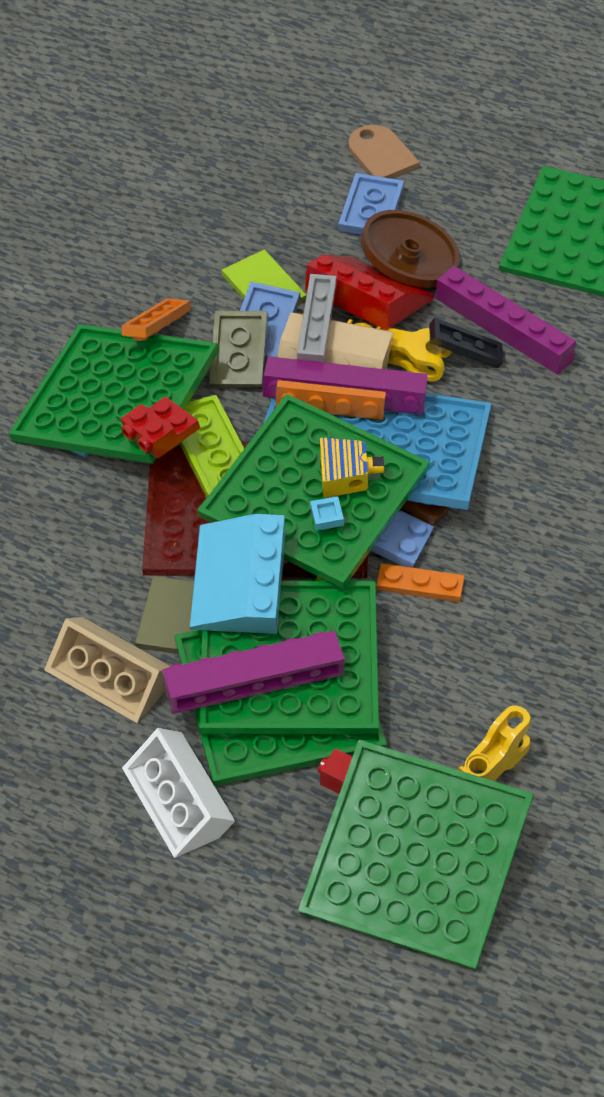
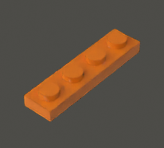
[122,298,191,341]
[275,380,386,420]

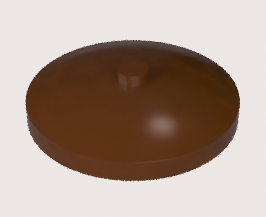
[360,210,460,288]

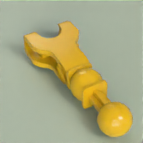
[303,313,452,382]
[458,705,530,781]

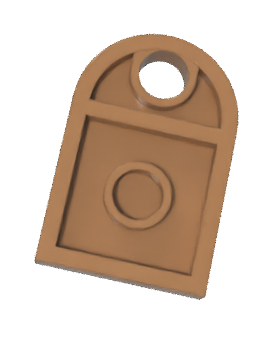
[349,125,420,179]

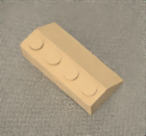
[277,312,394,369]
[44,617,170,723]

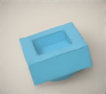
[310,496,344,531]

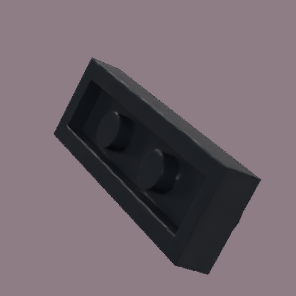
[429,318,503,368]

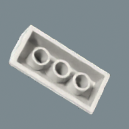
[122,728,235,858]

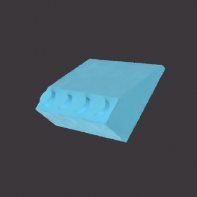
[190,514,286,634]

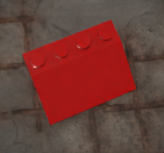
[305,254,434,330]

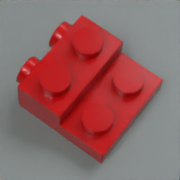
[120,396,200,459]

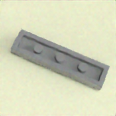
[297,274,337,362]

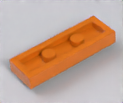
[376,563,465,602]

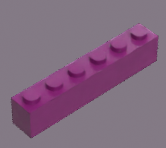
[436,266,576,375]
[263,356,428,415]
[163,630,344,714]

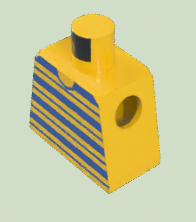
[320,438,384,498]

